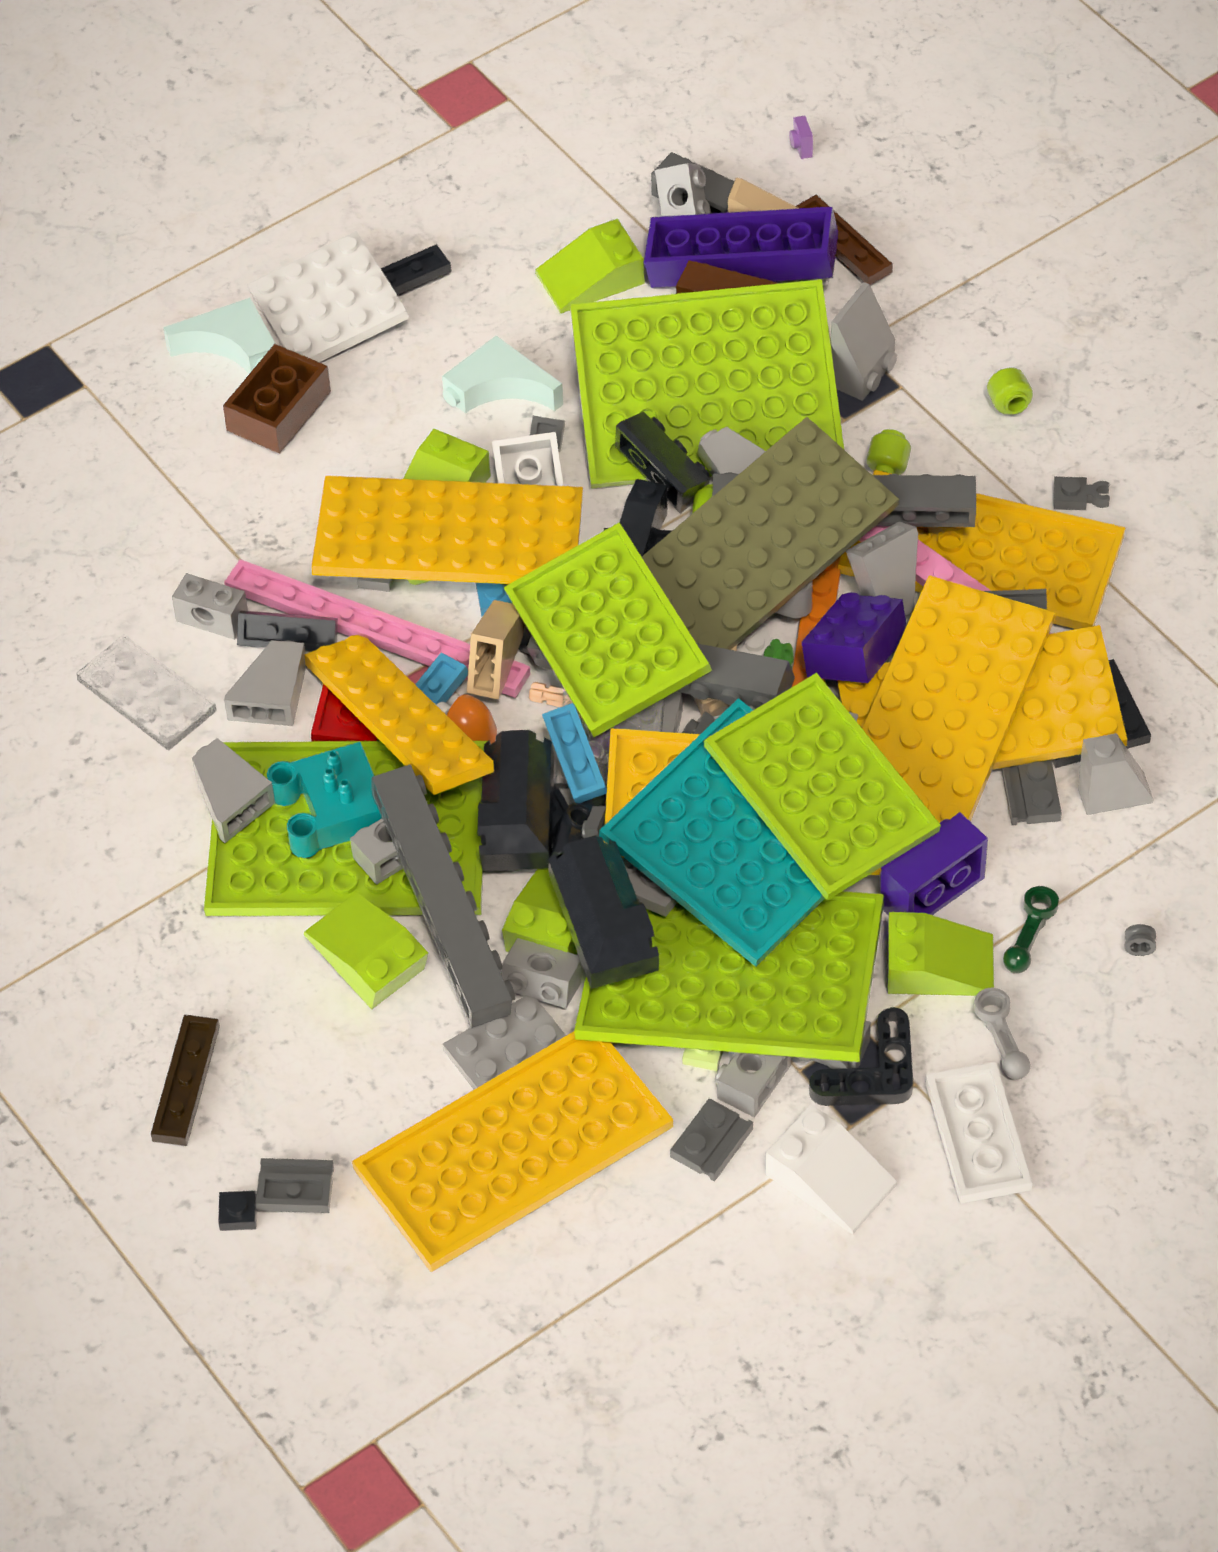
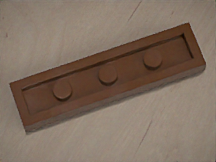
[795,194,893,285]

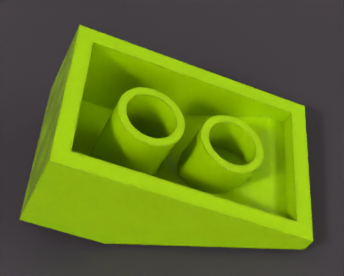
[535,218,644,314]
[403,428,491,483]
[502,868,577,955]
[303,892,428,1010]
[888,912,994,996]

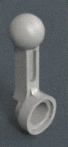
[974,988,1030,1080]

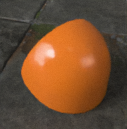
[447,694,497,744]

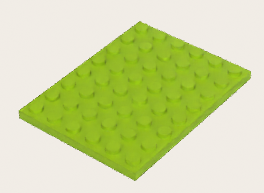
[570,279,844,489]
[204,741,487,916]
[574,891,884,1062]

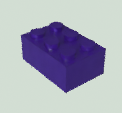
[801,592,907,683]
[880,812,988,916]

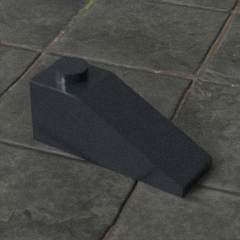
[620,479,668,557]

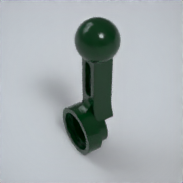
[1003,886,1059,973]

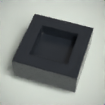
[218,1190,257,1231]

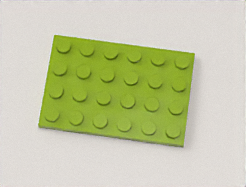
[504,522,712,737]
[704,673,941,900]

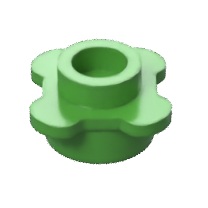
[764,639,794,668]

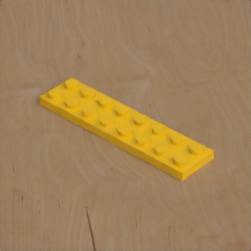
[304,635,494,795]

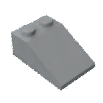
[831,282,897,401]

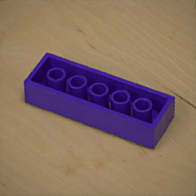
[644,207,838,288]

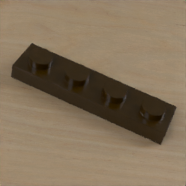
[151,1014,220,1146]

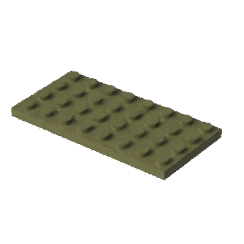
[642,417,899,650]

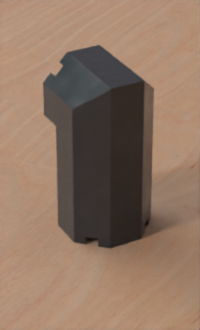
[478,730,554,871]
[548,835,659,989]

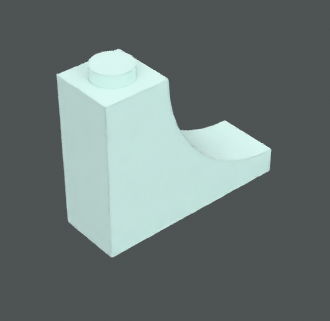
[163,298,275,374]
[442,336,563,413]

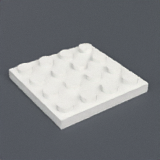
[247,231,409,362]

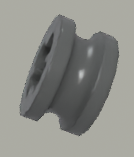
[1124,924,1156,956]

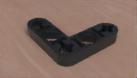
[809,1007,913,1106]

